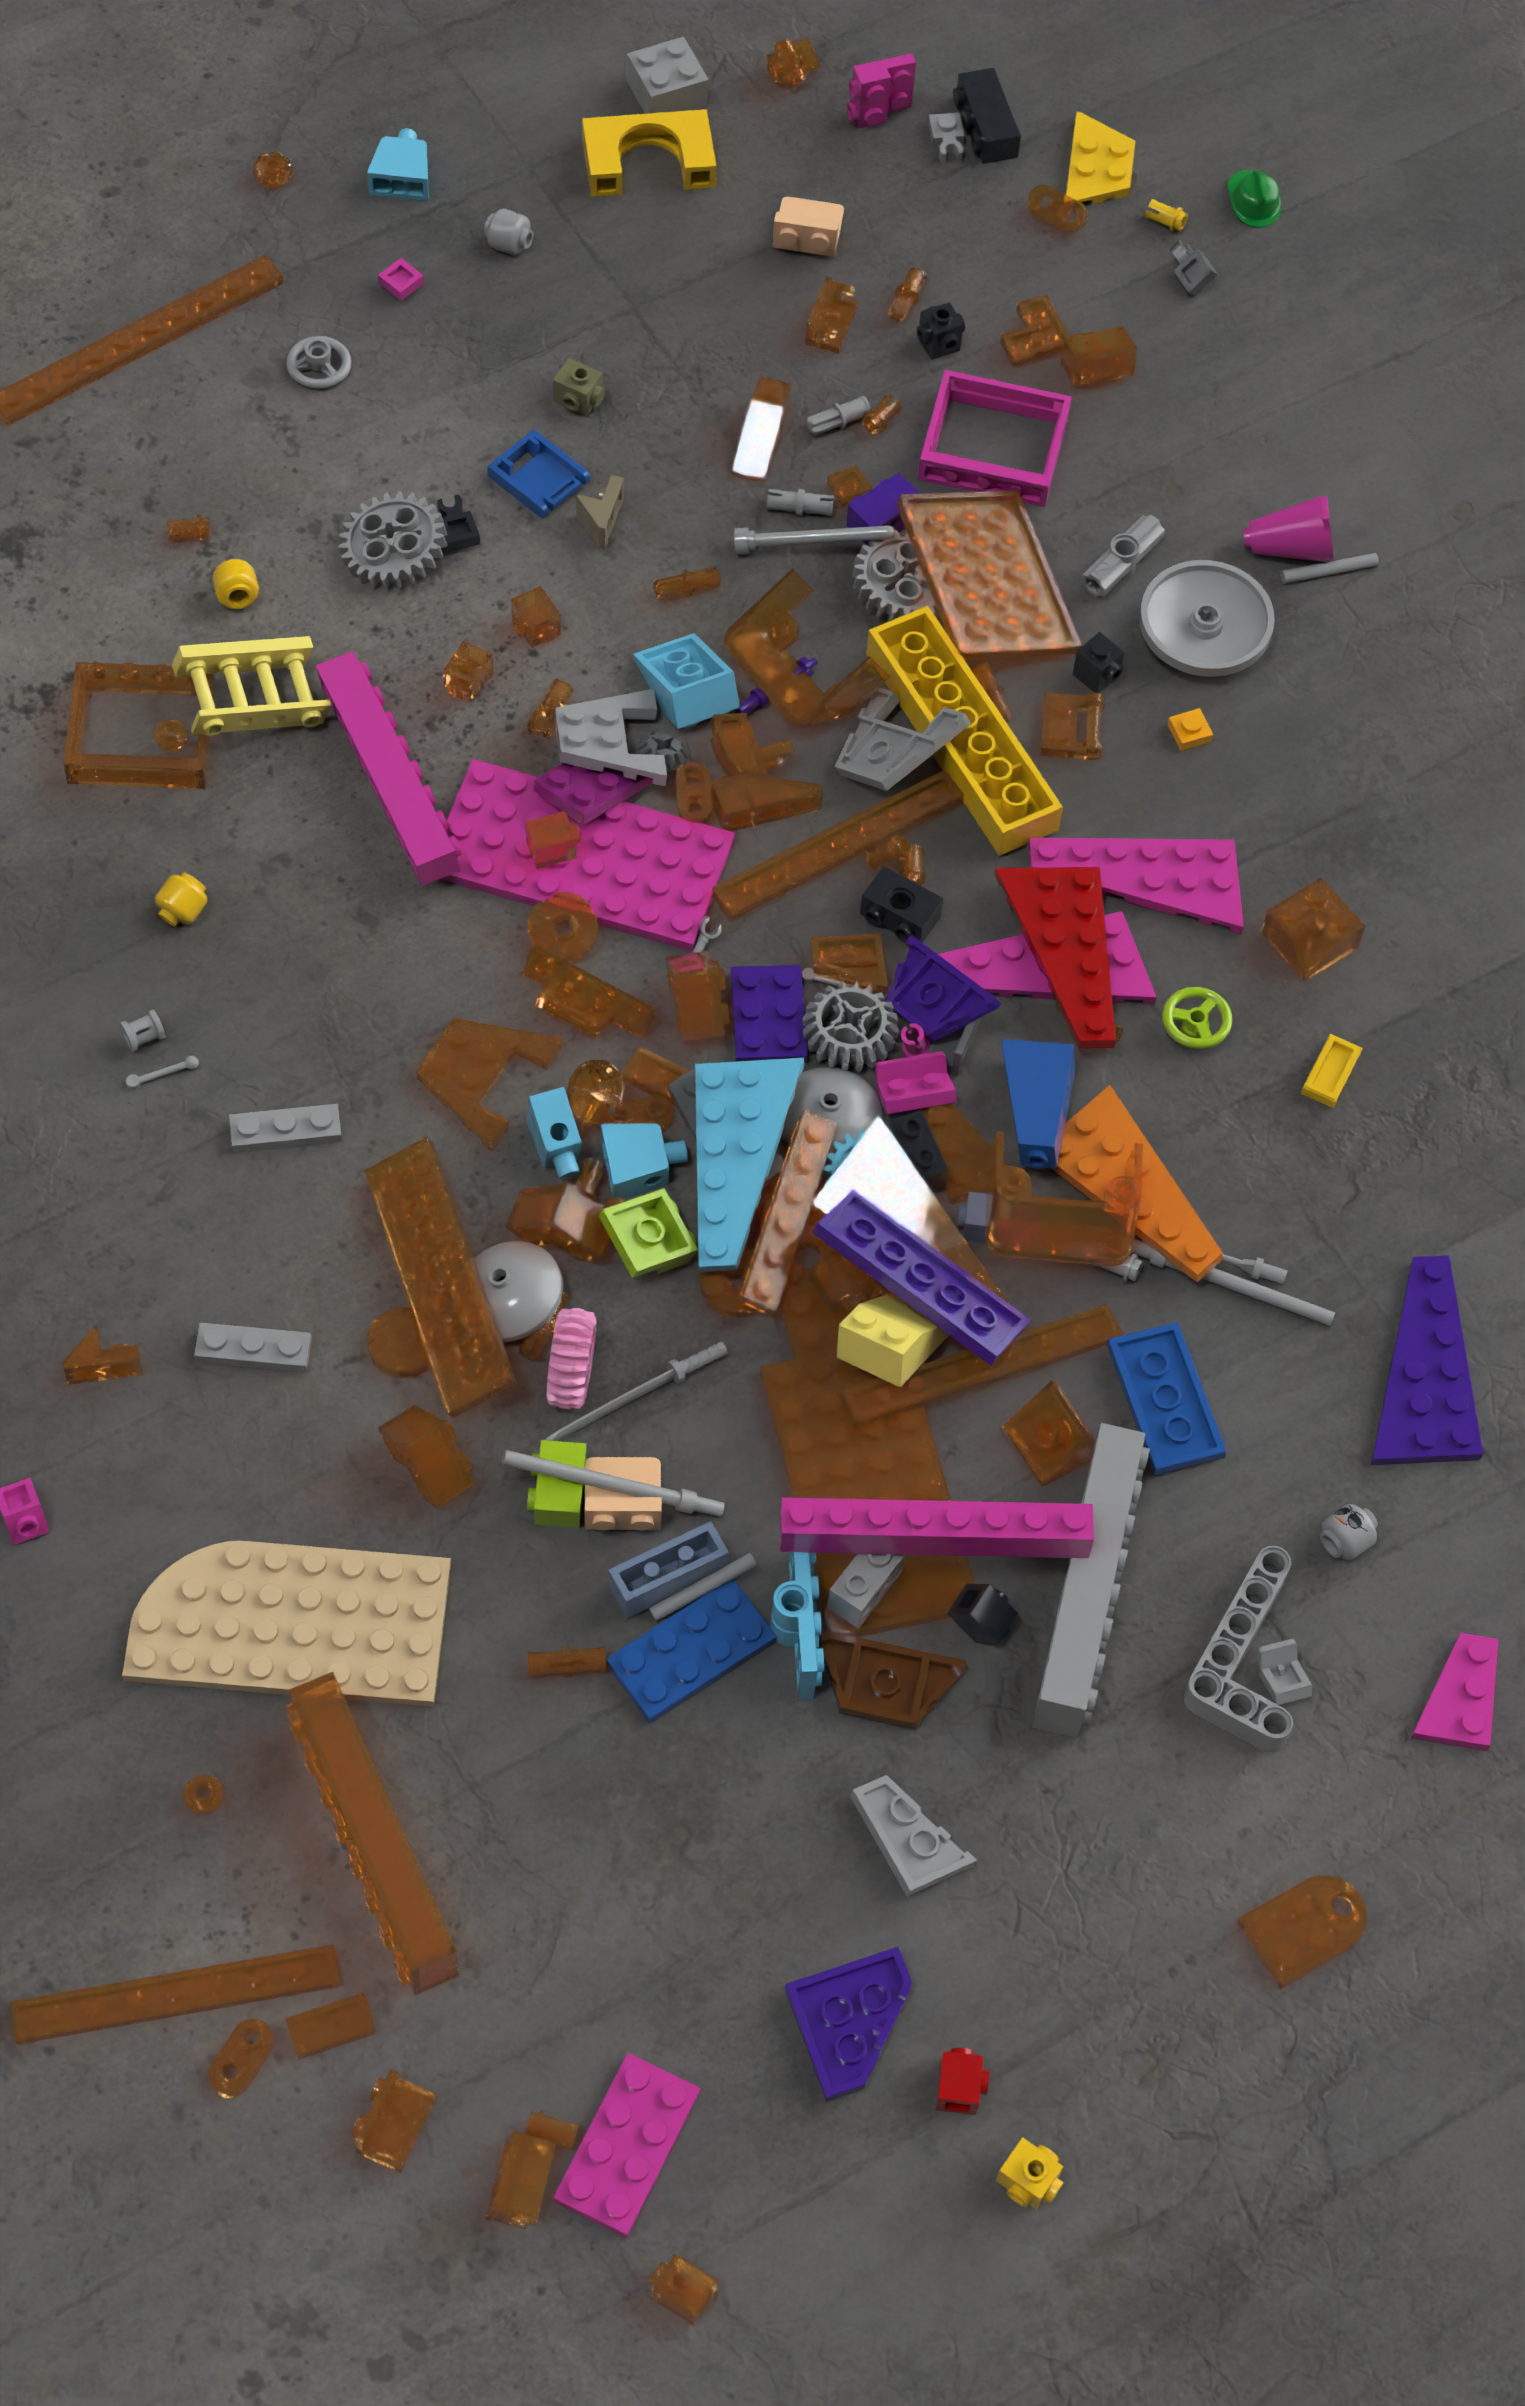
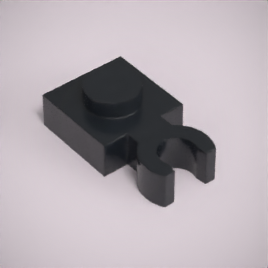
[437,495,480,552]

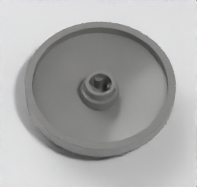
[1139,560,1275,677]

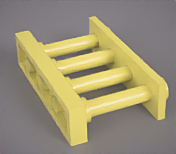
[172,636,331,736]

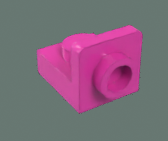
[0,1478,49,1545]

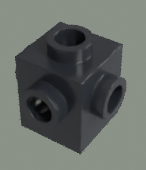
[916,302,965,360]

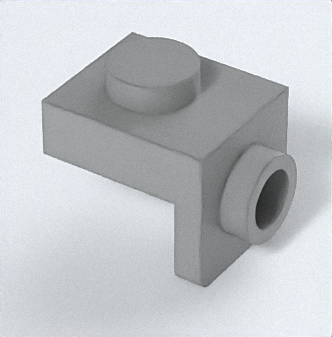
[1258,1639,1312,1705]

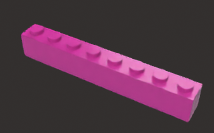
[315,651,462,887]
[780,1497,1094,1558]

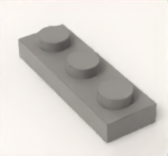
[229,1104,342,1153]
[194,1323,312,1373]

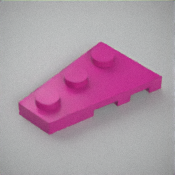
[1411,1633,1499,1751]

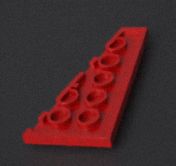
[995,867,1116,1049]

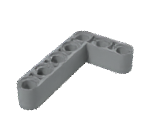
[1184,1546,1293,1752]

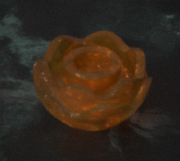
[253,151,293,188]

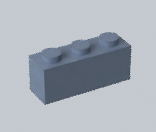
[608,1521,729,1619]

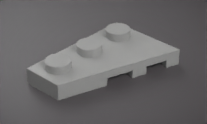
[850,1775,978,1897]

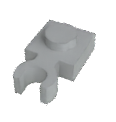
[928,113,964,163]

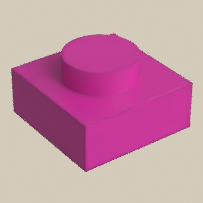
[378,258,424,301]

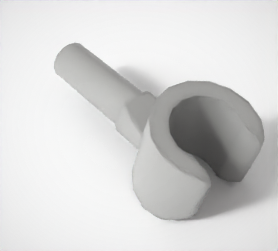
[688,916,722,964]

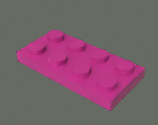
[553,2053,701,2239]

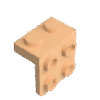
[772,197,844,257]
[585,1457,662,1531]

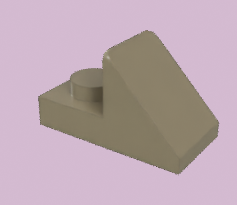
[576,475,624,549]

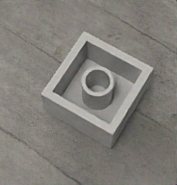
[626,37,709,114]

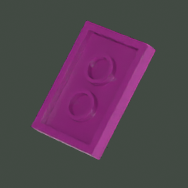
[533,753,653,825]

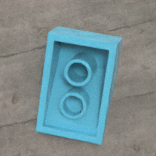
[633,633,740,729]

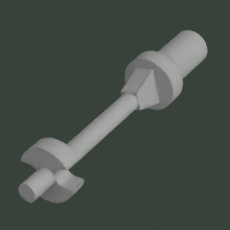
[1222,1254,1288,1284]

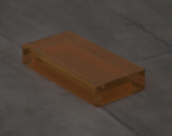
[286,1992,376,2060]

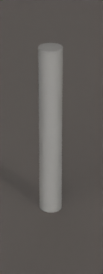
[1281,553,1379,584]
[649,1553,757,1621]

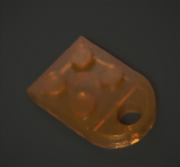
[1237,1875,1367,1989]

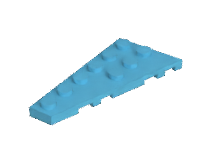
[695,1058,805,1272]

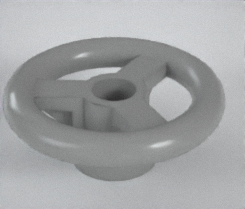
[286,336,351,389]

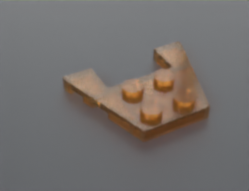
[416,1018,563,1151]

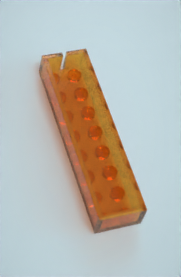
[285,1672,459,1996]

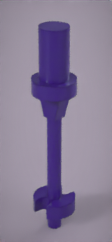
[734,657,818,718]

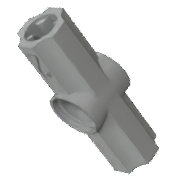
[1081,514,1165,597]

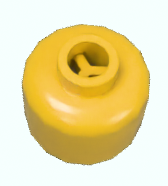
[212,559,259,609]
[155,872,208,927]

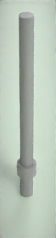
[1123,1236,1335,1326]
[502,1450,724,1517]

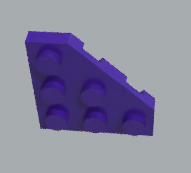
[785,1947,913,2102]

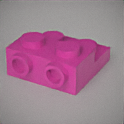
[846,53,916,129]

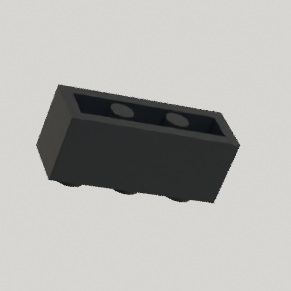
[953,68,1021,164]

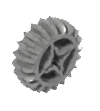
[803,981,899,1073]

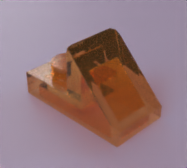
[63,1325,143,1385]

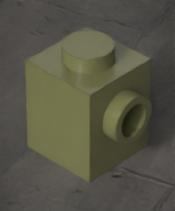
[553,358,605,416]

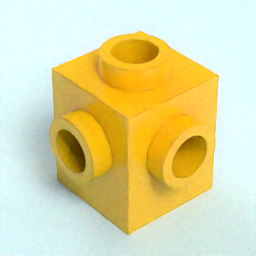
[996,2137,1064,2210]

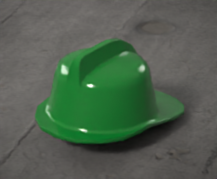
[1228,169,1281,228]

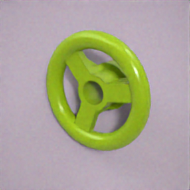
[1162,987,1233,1049]

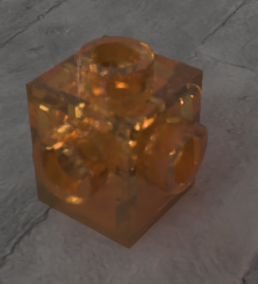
[765,37,820,86]

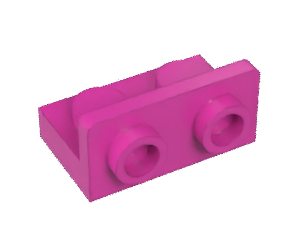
[875,1051,957,1114]

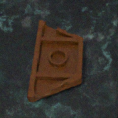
[819,1629,966,1730]

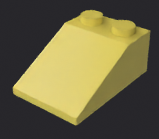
[837,1292,949,1387]

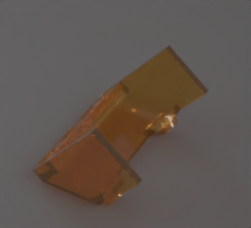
[724,569,891,728]
[985,1131,1143,1266]

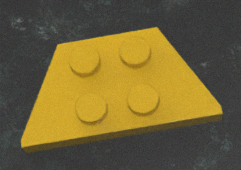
[1064,112,1136,210]

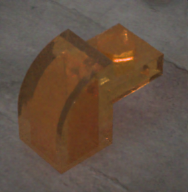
[710,722,794,783]

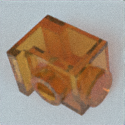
[443,641,494,700]

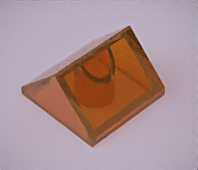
[1002,1380,1096,1486]

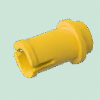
[1145,199,1188,232]

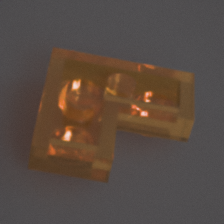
[1000,294,1073,366]

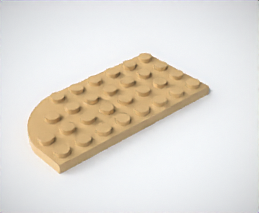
[122,1541,451,1707]

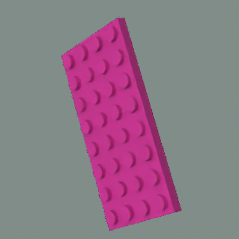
[440,759,735,952]

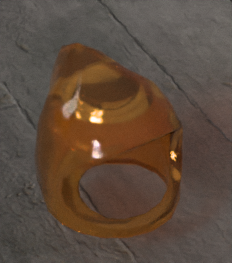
[566,1060,625,1139]

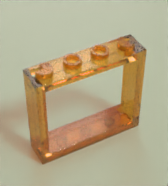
[63,661,216,789]

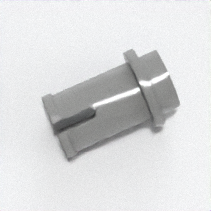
[1094,1244,1143,1282]

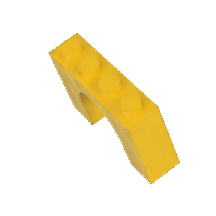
[582,109,716,197]

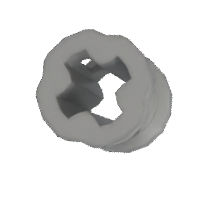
[120,1009,166,1052]

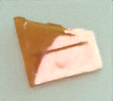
[810,933,888,995]

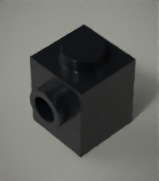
[1072,632,1124,694]
[947,1584,1018,1644]

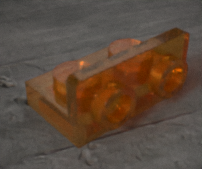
[352,2069,437,2173]

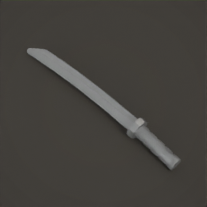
[545,1341,728,1441]

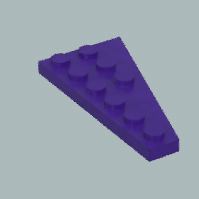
[1370,1255,1483,1465]

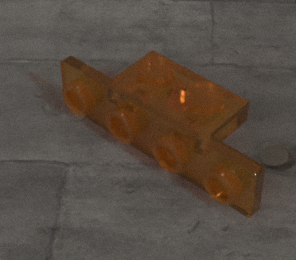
[523,945,654,1038]

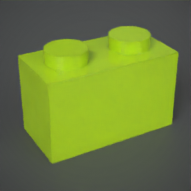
[527,1440,586,1528]

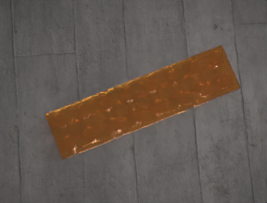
[364,1137,518,1418]

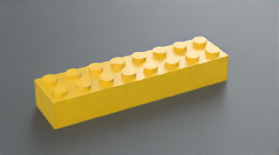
[866,606,1063,856]

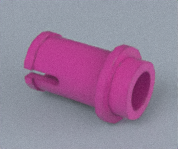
[901,1023,931,1057]

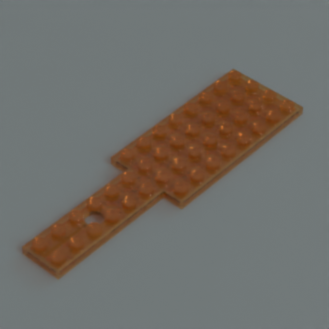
[754,1154,975,1637]

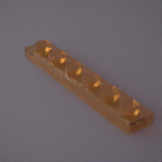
[738,1109,837,1316]

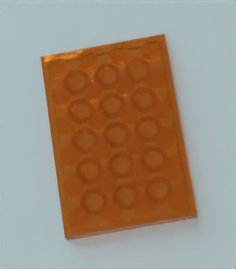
[896,490,1082,660]

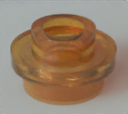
[153,719,188,752]
[183,1775,224,1814]

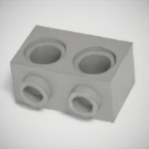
[827,1554,905,1629]

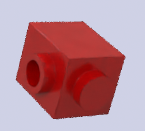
[935,2048,990,2115]

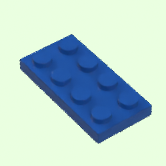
[1106,1322,1227,1476]
[606,1579,777,1724]

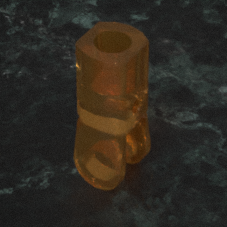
[527,679,573,739]

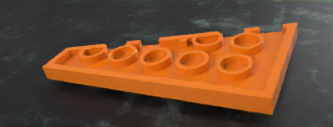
[1051,1085,1223,1283]

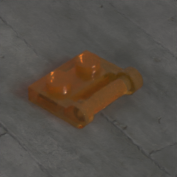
[1040,692,1105,760]

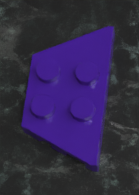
[884,935,1001,1042]

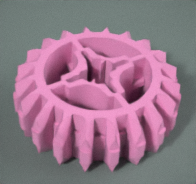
[546,1308,597,1410]

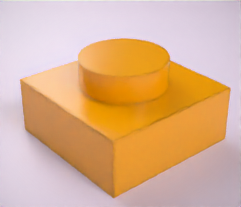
[1167,708,1214,751]

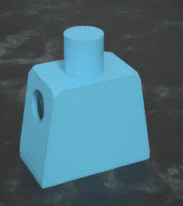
[367,128,429,201]
[526,1087,581,1180]
[601,1123,688,1202]

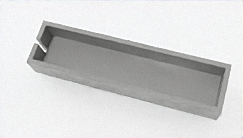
[1032,1423,1150,1738]

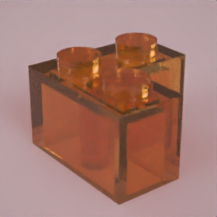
[665,951,729,1042]
[505,1182,611,1261]
[378,1404,475,1508]

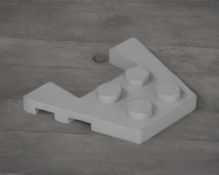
[834,686,971,791]
[554,690,667,786]

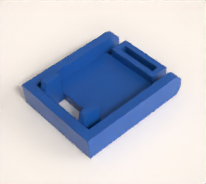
[488,429,590,518]

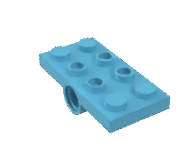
[770,1552,824,1701]

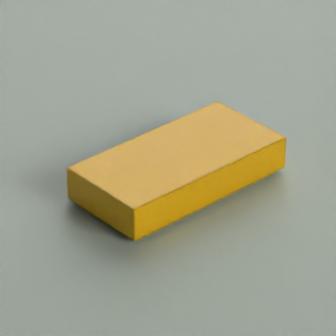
[1301,1034,1363,1108]

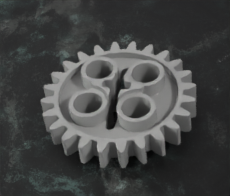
[338,491,448,589]
[852,530,961,621]

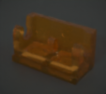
[805,276,858,354]
[485,2131,556,2229]

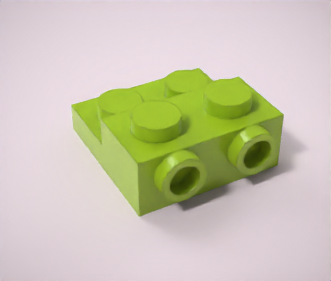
[599,1188,698,1278]

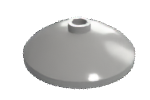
[781,1067,883,1164]
[455,1241,563,1342]

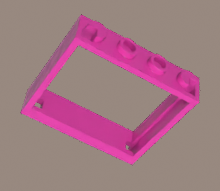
[918,370,1072,507]

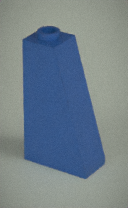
[1002,1039,1076,1169]

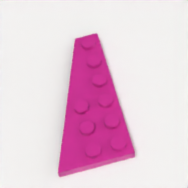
[1028,838,1244,934]
[938,911,1157,1005]

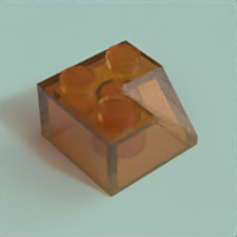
[1261,877,1365,982]

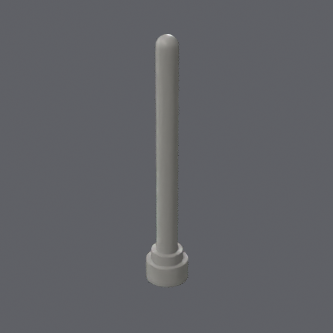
[734,526,895,555]

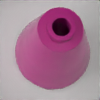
[1243,496,1333,562]

